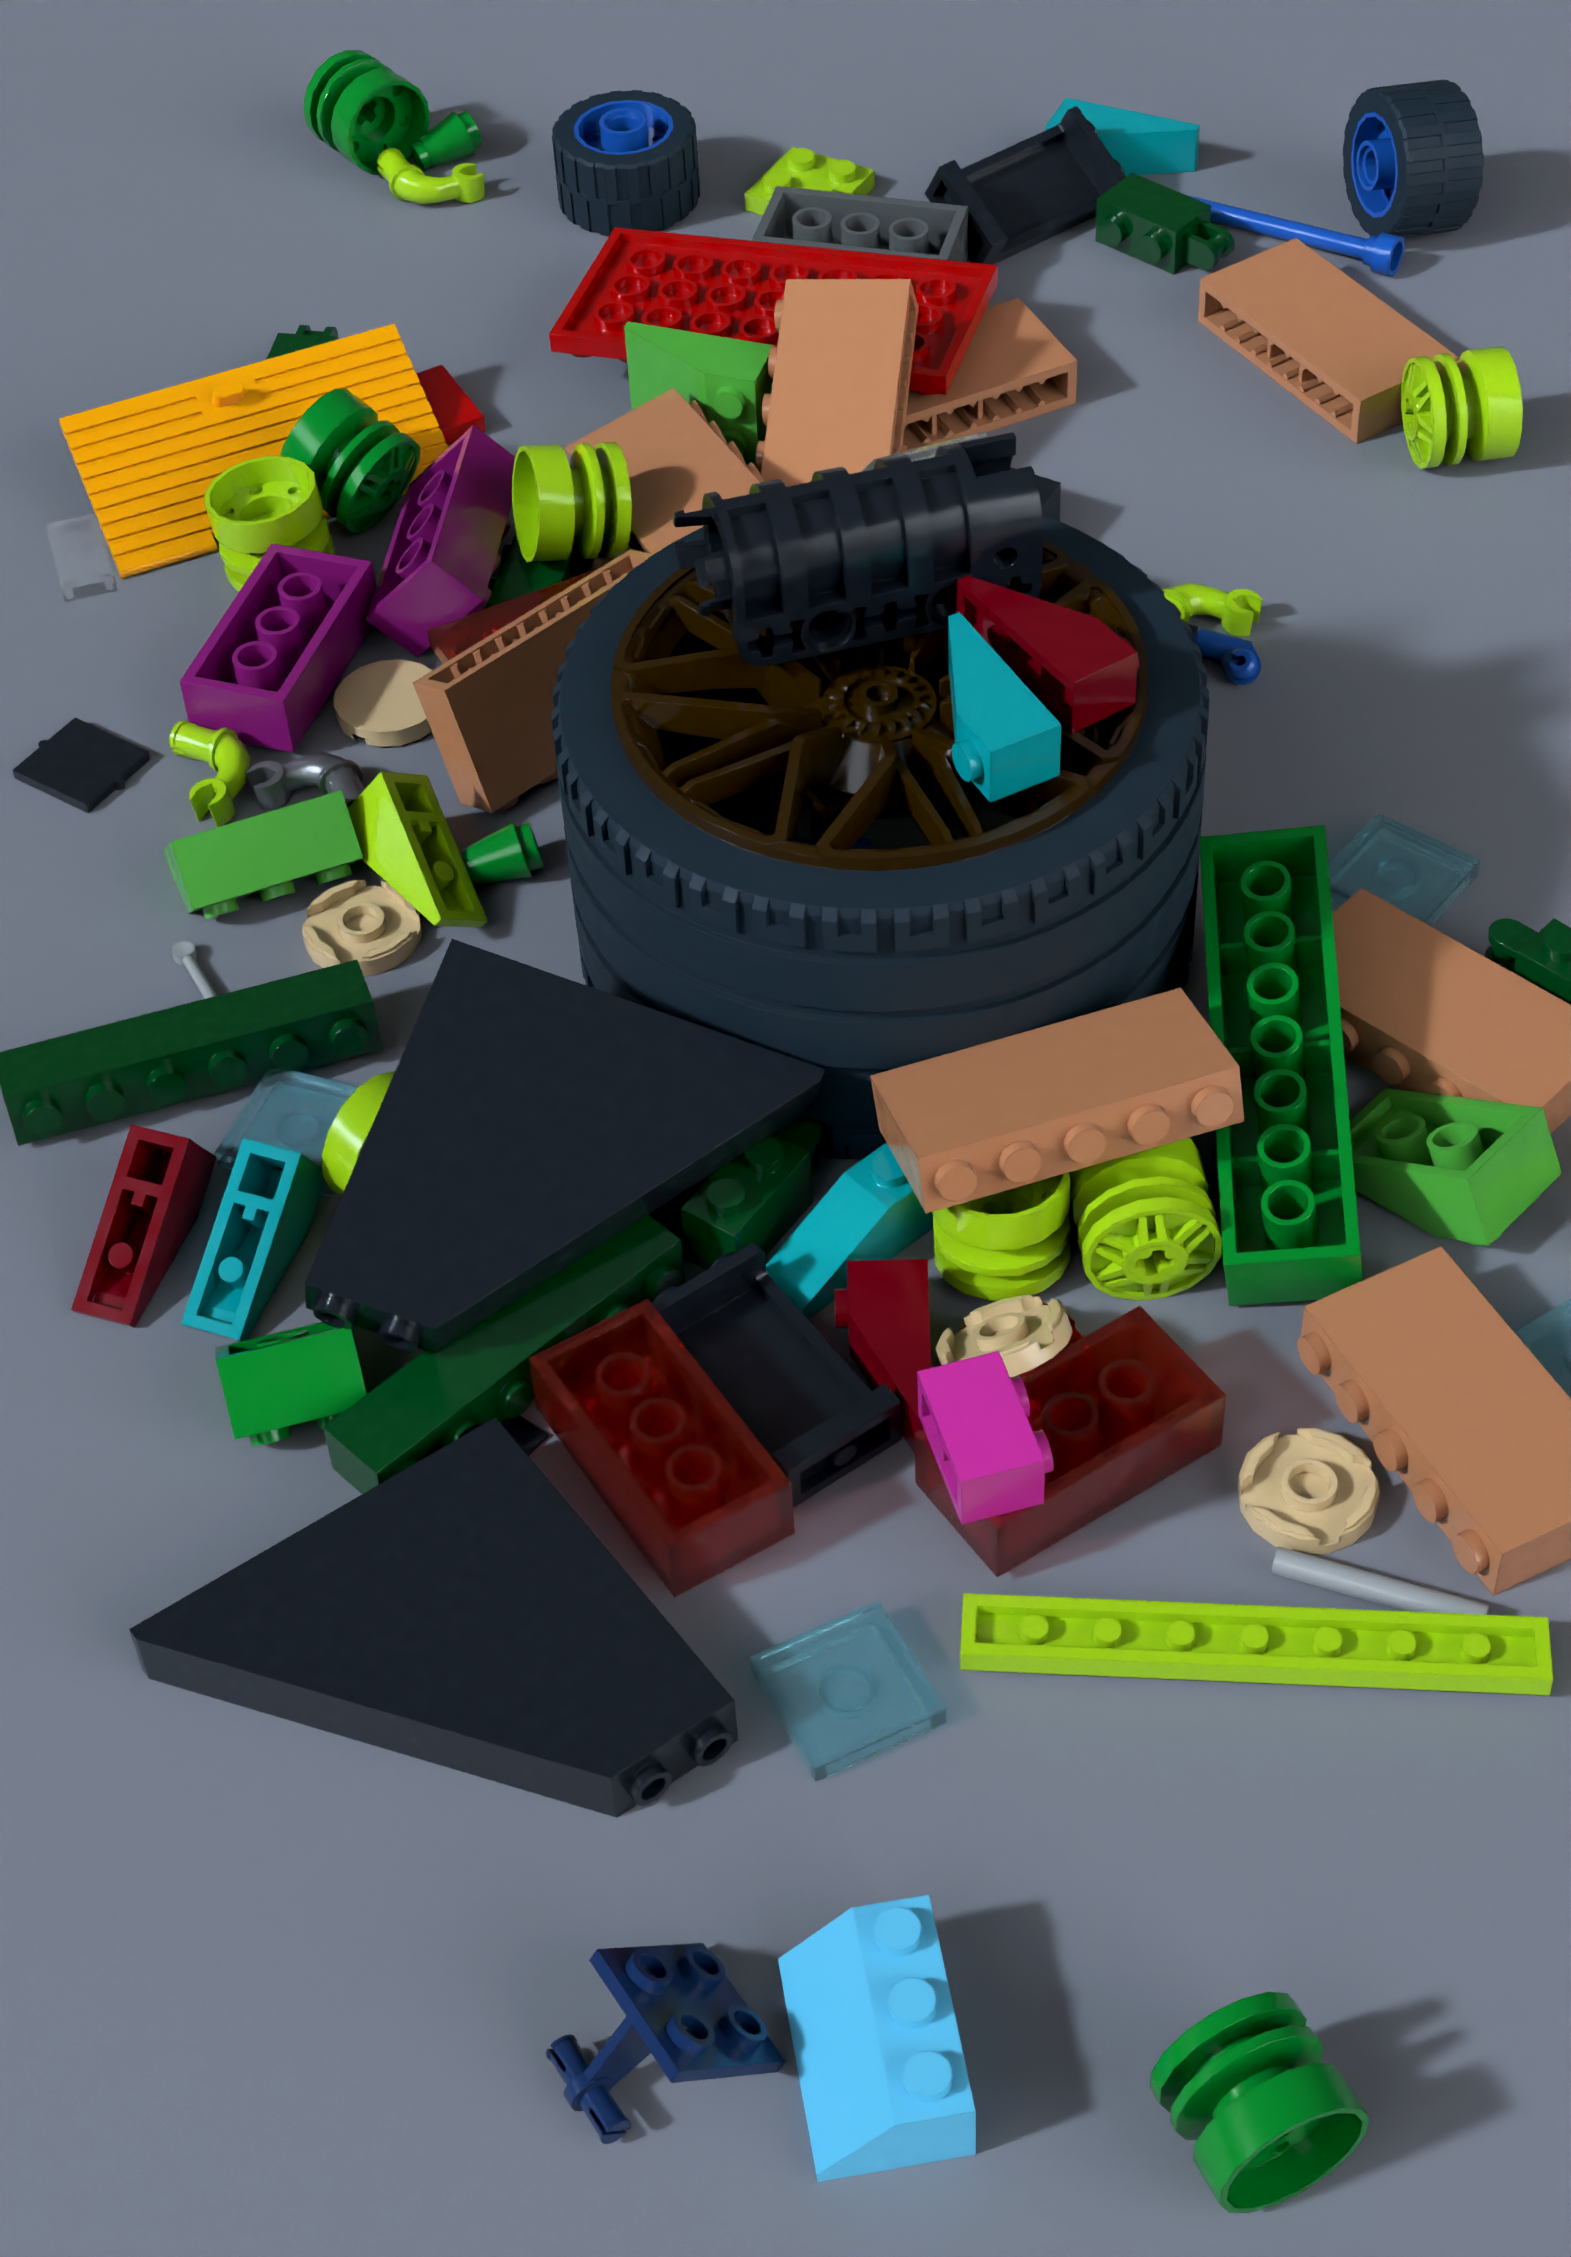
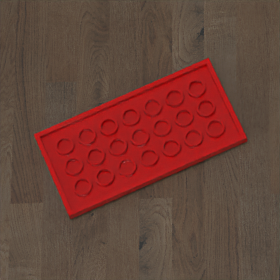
[549,227,998,395]

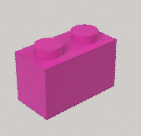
[917,1351,1054,1525]

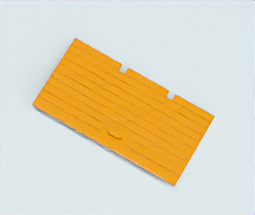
[59,323,449,579]

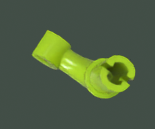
[377,148,485,204]
[1162,582,1263,637]
[169,720,251,827]

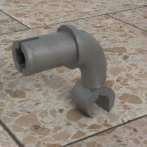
[246,752,365,810]

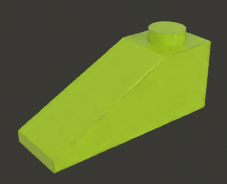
[348,772,488,928]

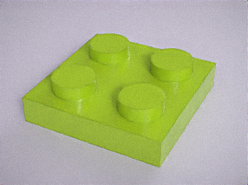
[744,147,875,215]

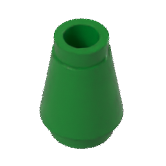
[409,110,482,171]
[459,821,544,885]

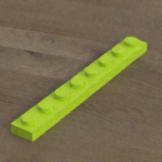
[960,1593,1553,1695]

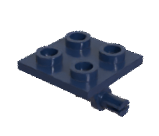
[546,1943,786,2144]

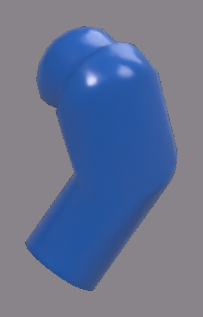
[1197,628,1261,685]

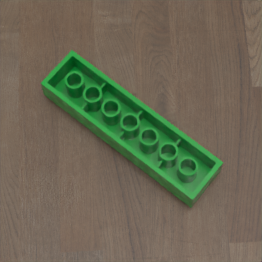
[1200,825,1363,1306]

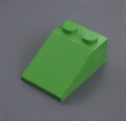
[624,321,775,468]
[1350,1088,1562,1246]

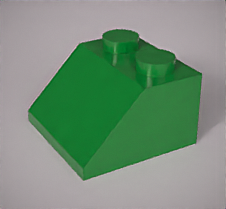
[215,1321,367,1446]

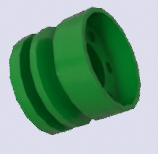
[303,50,430,175]
[280,388,420,533]
[1150,1992,1370,2213]

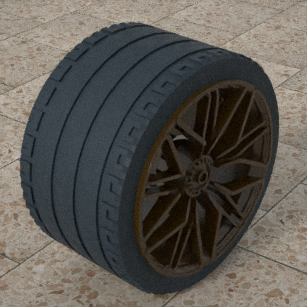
[552,514,1209,1160]

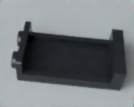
[925,106,1126,265]
[646,1242,902,1510]

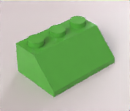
[163,790,363,920]

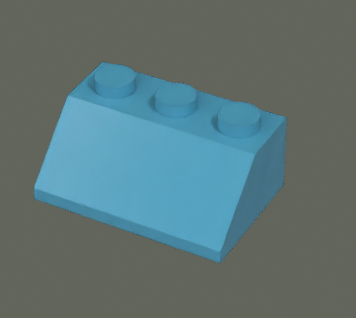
[778,1895,976,2182]

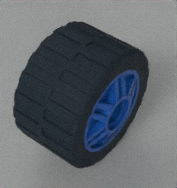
[1342,79,1484,238]
[552,90,700,236]

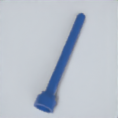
[1189,196,1405,277]

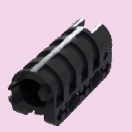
[673,432,1043,666]

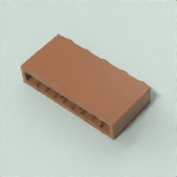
[1198,238,1459,444]
[756,279,919,487]
[902,298,1077,458]
[564,388,764,554]
[413,549,654,813]
[1332,888,1571,1134]
[870,988,1244,1214]
[1297,1246,1571,1596]

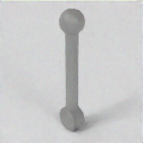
[171,940,217,999]

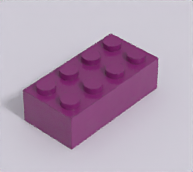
[366,425,515,658]
[179,543,376,753]

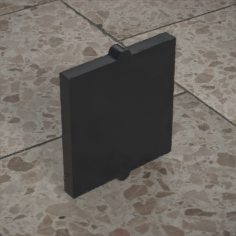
[13,718,150,813]

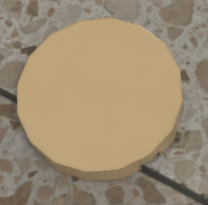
[334,659,432,747]
[302,880,422,976]
[935,1295,1073,1377]
[1238,1428,1380,1554]

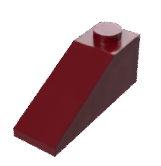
[957,575,1139,734]
[71,1124,217,1328]
[835,1259,933,1462]

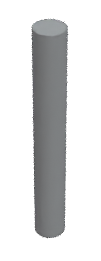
[1271,1547,1490,1615]

